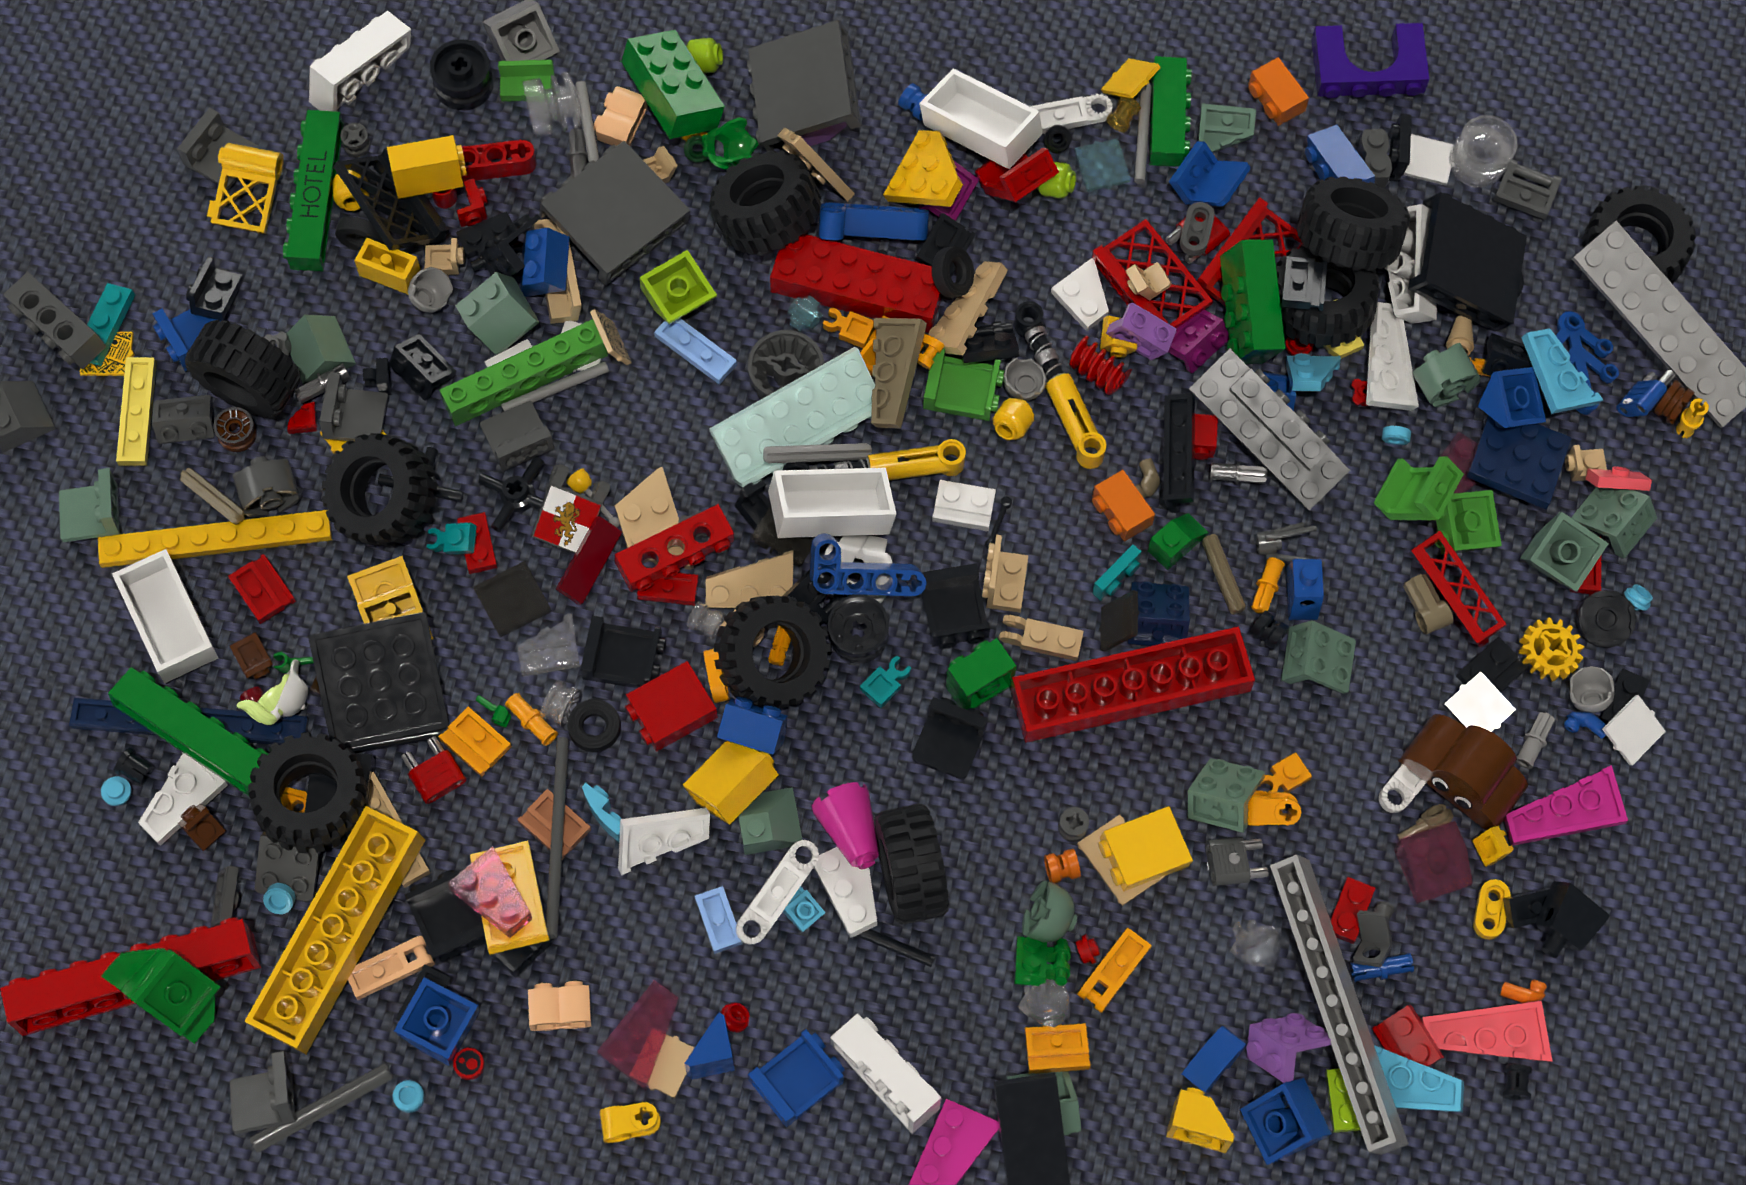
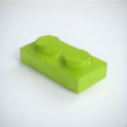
[1325,1069,1361,1133]

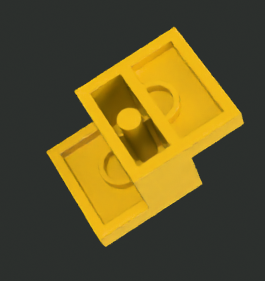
[347,556,433,640]

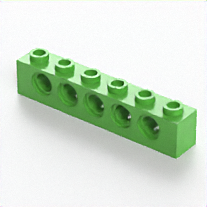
[439,319,608,427]

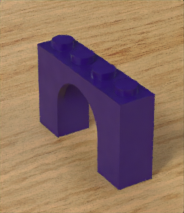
[1311,23,1430,98]

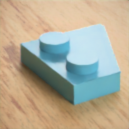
[1286,353,1341,391]

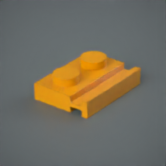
[438,706,512,777]
[1025,1023,1091,1074]

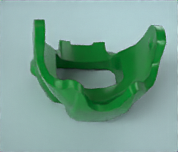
[702,118,759,170]

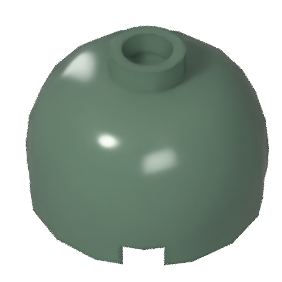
[1022,881,1077,943]

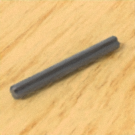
[250,1064,393,1152]

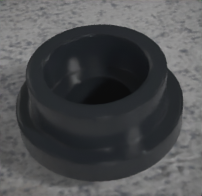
[1044,125,1072,152]

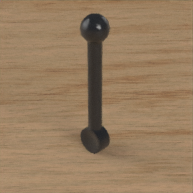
[985,496,1012,549]

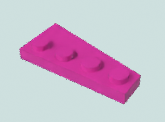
[1504,765,1628,846]
[909,1099,1000,1185]

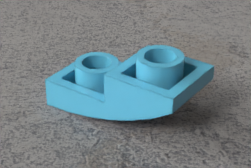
[582,783,622,842]
[761,886,826,932]

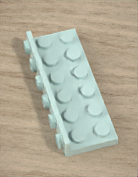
[709,347,875,488]

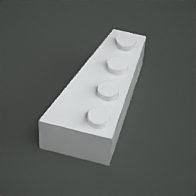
[309,11,411,112]
[1385,204,1437,324]
[830,1013,941,1134]

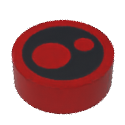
[453,1048,485,1080]

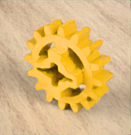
[1519,617,1584,681]

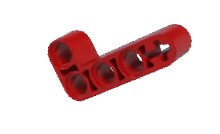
[431,140,537,209]

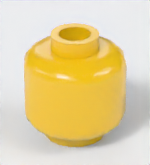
[332,170,369,211]
[993,398,1034,440]

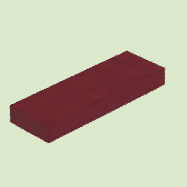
[556,516,622,605]

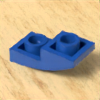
[1181,1026,1247,1093]

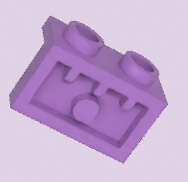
[1106,303,1176,360]

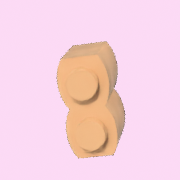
[594,86,648,146]
[528,981,592,1031]

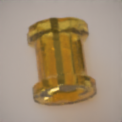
[1107,97,1141,132]

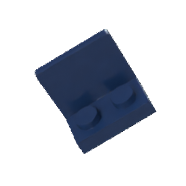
[1128,581,1190,646]

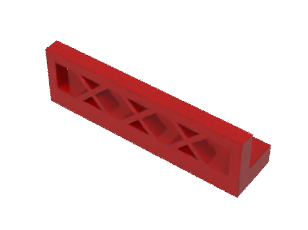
[1411,531,1507,648]

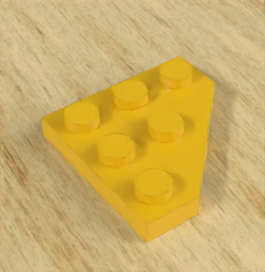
[883,130,963,207]

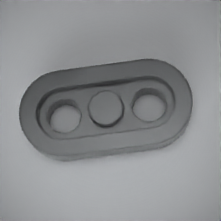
[1180,202,1215,256]

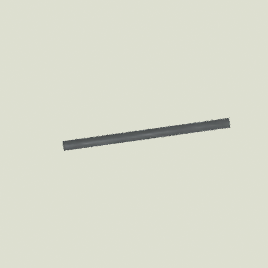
[546,737,569,939]

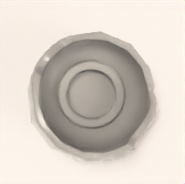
[407,267,453,313]
[1003,357,1047,401]
[1570,666,1615,713]

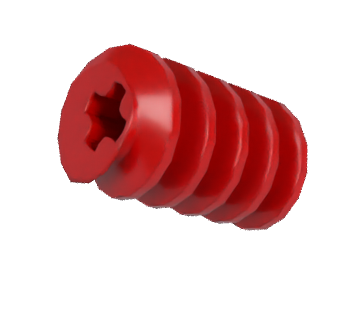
[1069,335,1132,396]

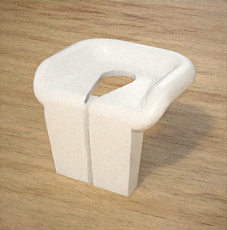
[824,535,892,603]

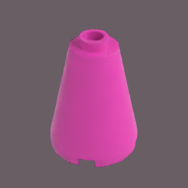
[811,782,879,869]

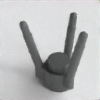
[1256,522,1325,566]

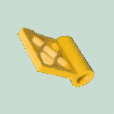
[207,143,284,234]

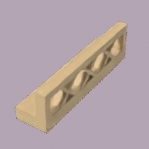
[532,219,582,324]

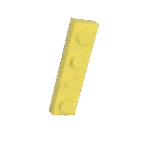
[116,357,157,466]

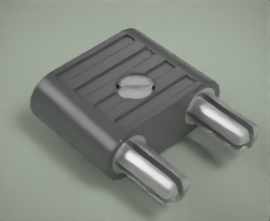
[1205,837,1269,886]

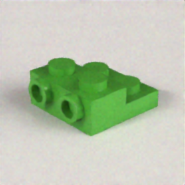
[1435,490,1502,555]

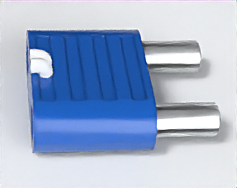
[1616,370,1675,417]

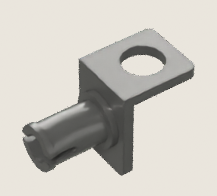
[1353,901,1394,967]

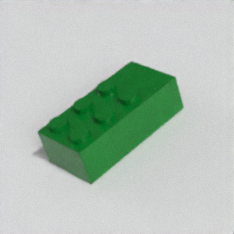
[621,30,725,139]
[1220,240,1286,364]

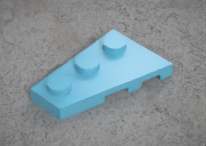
[1521,328,1603,414]

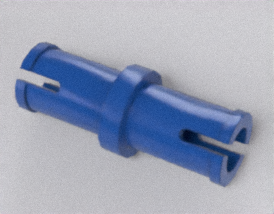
[1350,953,1414,982]

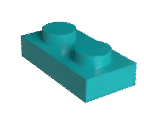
[1092,544,1142,601]

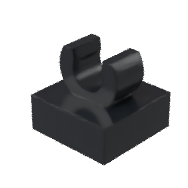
[363,358,392,395]

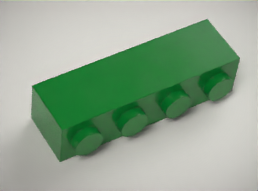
[1149,56,1192,167]

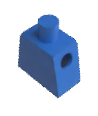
[1286,559,1324,620]

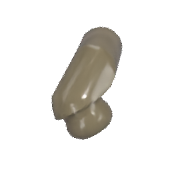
[1135,458,1160,499]

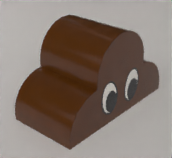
[1398,714,1528,831]

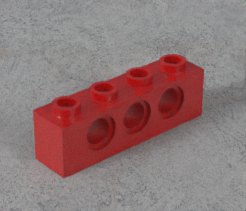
[615,504,734,592]

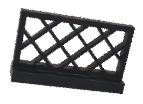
[334,148,449,250]

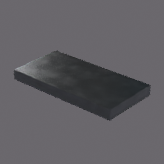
[994,1072,1070,1185]

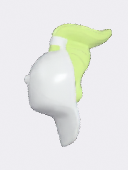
[237,659,309,725]

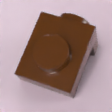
[229,632,273,680]

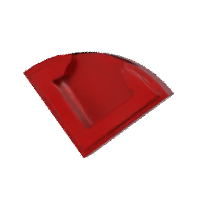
[287,402,317,434]

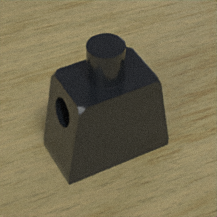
[1536,881,1611,958]

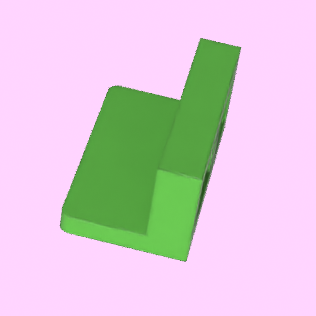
[498,60,555,102]

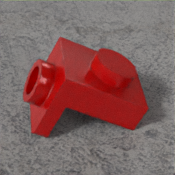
[457,179,488,227]

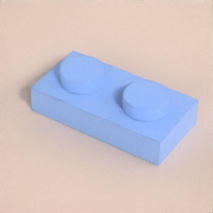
[695,886,743,954]

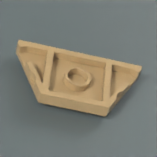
[777,127,855,202]
[615,467,694,570]

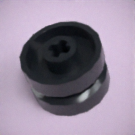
[430,39,493,111]

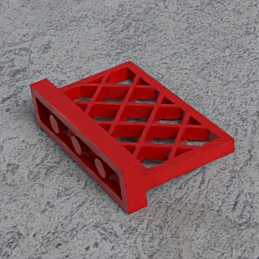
[1197,197,1302,307]
[1092,219,1213,329]

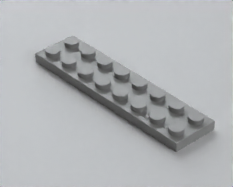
[1571,221,1746,428]

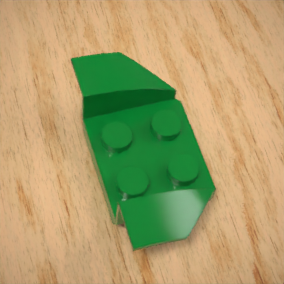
[101,948,220,1044]

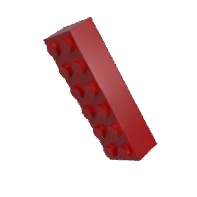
[770,234,943,333]

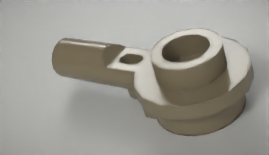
[1397,804,1453,845]

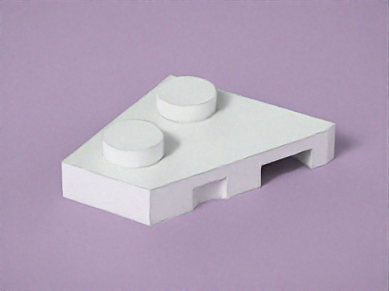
[1051,258,1109,331]

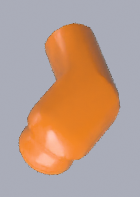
[1500,980,1547,1003]

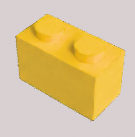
[354,238,421,294]

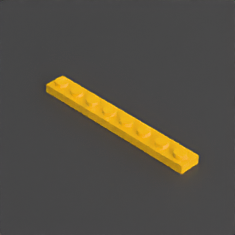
[98,510,332,568]

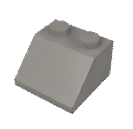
[482,0,560,61]

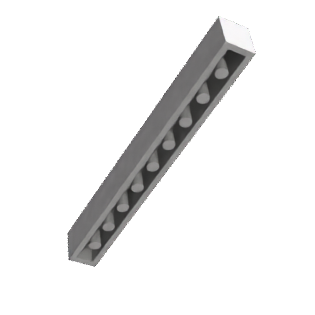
[1270,854,1409,1155]

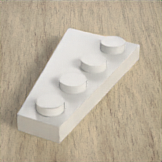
[1366,302,1419,411]

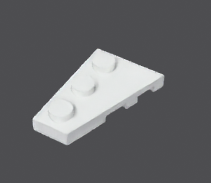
[138,752,228,846]
[618,808,710,875]
[814,847,878,938]

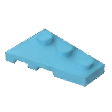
[1374,1045,1464,1113]

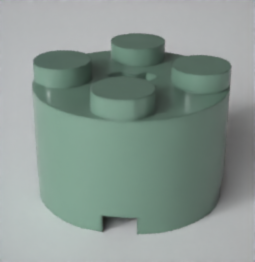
[1412,343,1481,407]

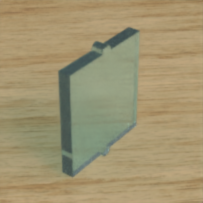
[1074,139,1131,192]

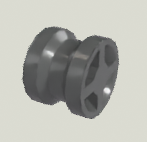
[340,123,371,158]
[1058,807,1089,842]

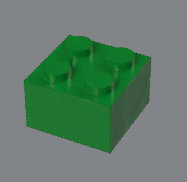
[946,638,1017,710]

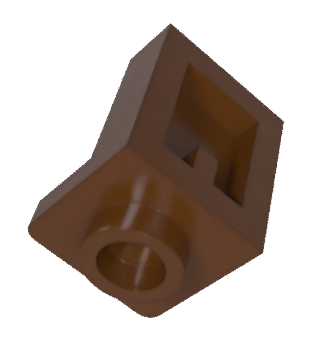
[177,804,226,851]

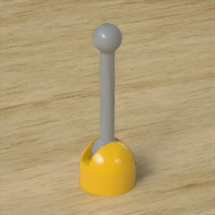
[566,468,620,528]

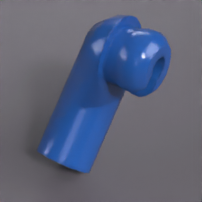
[1564,712,1606,739]

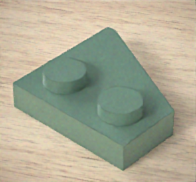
[1198,103,1256,153]

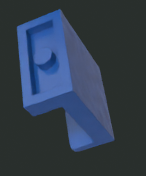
[748,1029,845,1128]

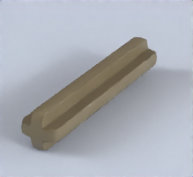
[180,468,245,524]
[1202,534,1245,615]

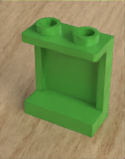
[923,349,1005,421]
[1374,456,1464,520]

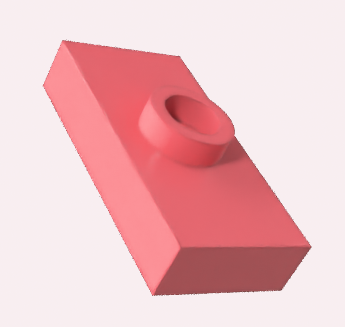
[1586,466,1652,491]

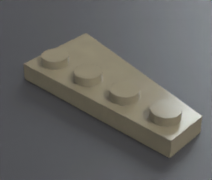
[871,318,927,428]

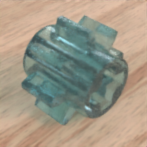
[788,295,823,332]

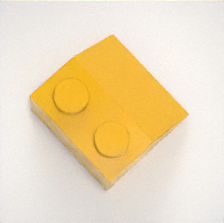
[1166,1087,1234,1154]

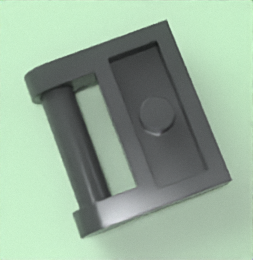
[1494,158,1562,220]

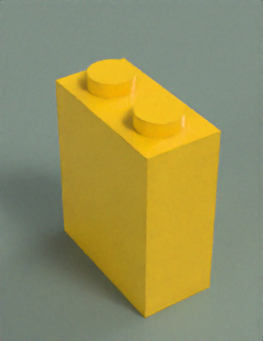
[387,135,467,199]
[683,740,779,825]
[1098,806,1193,892]

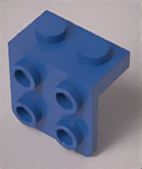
[1169,141,1251,206]
[152,308,221,372]

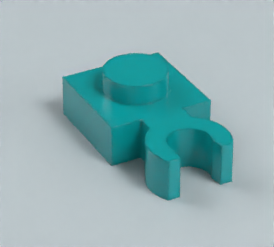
[426,522,476,555]
[860,656,911,709]

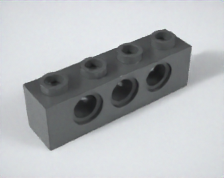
[3,272,107,369]

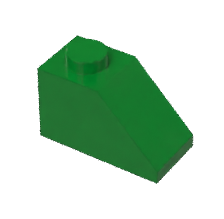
[1148,513,1209,570]

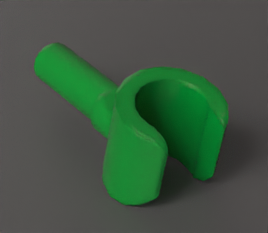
[273,652,314,673]
[476,695,511,728]

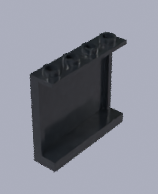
[1408,192,1527,332]

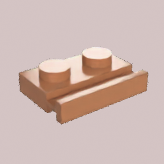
[517,789,591,860]

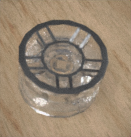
[540,680,581,727]

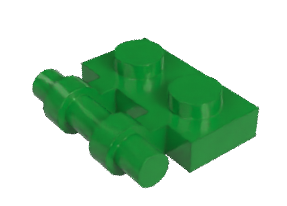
[1014,936,1071,987]

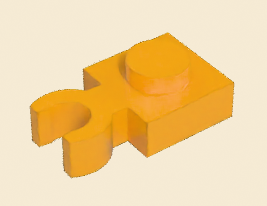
[823,308,874,348]
[1259,752,1312,793]

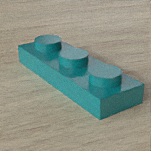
[87,283,136,366]

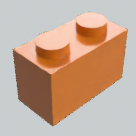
[1248,57,1309,126]
[1092,470,1155,542]

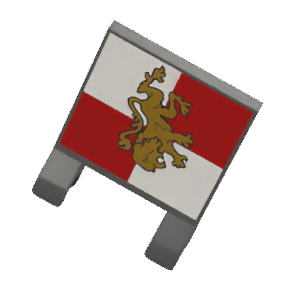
[530,464,610,554]

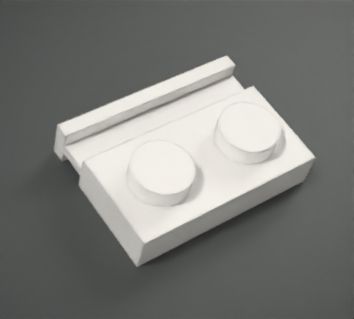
[932,480,996,531]

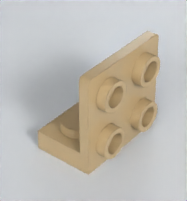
[982,534,1028,613]

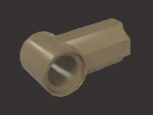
[1403,574,1454,635]

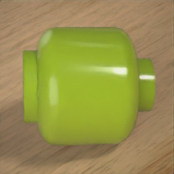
[686,38,723,74]
[1038,162,1076,198]

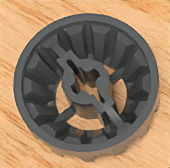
[748,330,824,399]

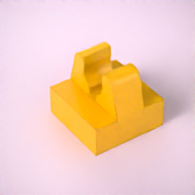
[1472,826,1514,867]

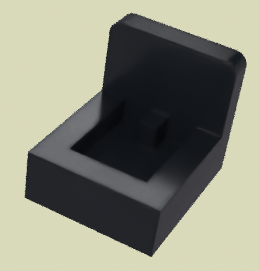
[734,480,774,532]

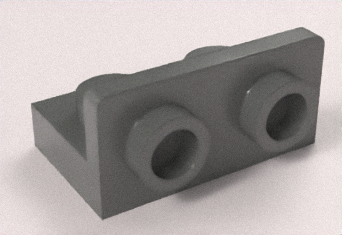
[152,394,215,444]

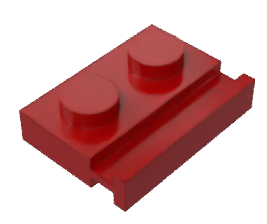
[228,554,296,624]
[1372,1005,1444,1067]

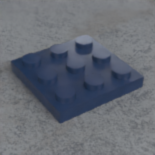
[1466,415,1571,509]

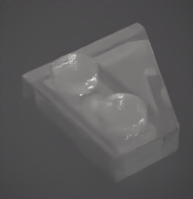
[517,613,580,677]

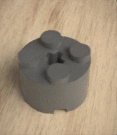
[232,456,299,517]

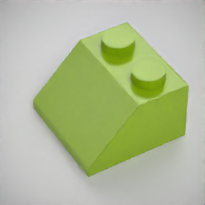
[639,250,717,324]

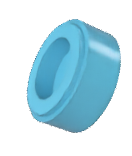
[1382,426,1411,445]
[263,883,296,915]
[393,1080,425,1113]

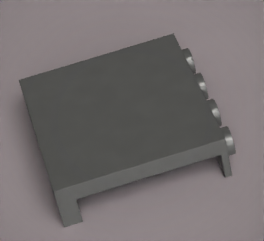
[747,20,861,151]
[539,141,690,286]

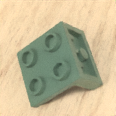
[59,468,120,542]
[1571,487,1657,558]
[1281,620,1356,694]
[1188,758,1265,833]

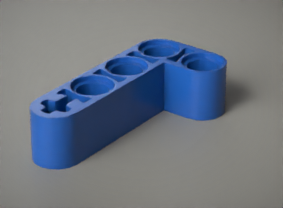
[818,202,929,240]
[810,533,927,596]

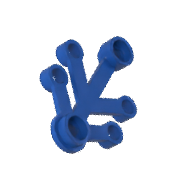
[1555,311,1619,415]

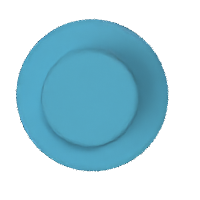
[1624,584,1653,611]
[101,776,132,806]

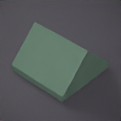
[287,314,356,385]

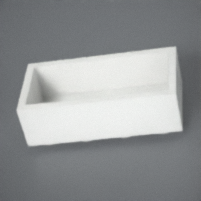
[919,68,1043,169]
[768,468,896,538]
[112,549,218,683]

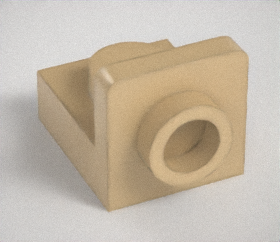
[1565,445,1607,481]

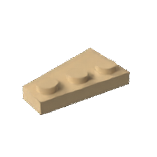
[706,550,794,608]

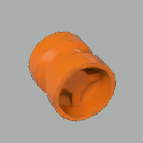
[1044,849,1081,883]

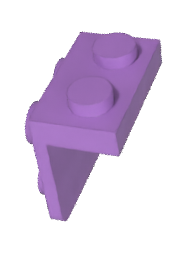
[1246,1013,1331,1083]

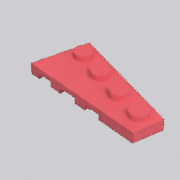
[1420,1001,1553,1062]

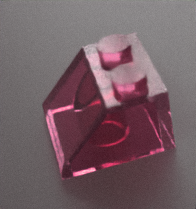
[1394,821,1473,904]

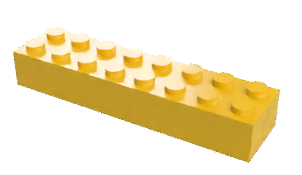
[244,806,425,1055]

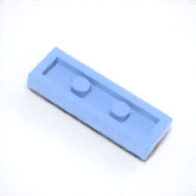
[654,318,737,385]

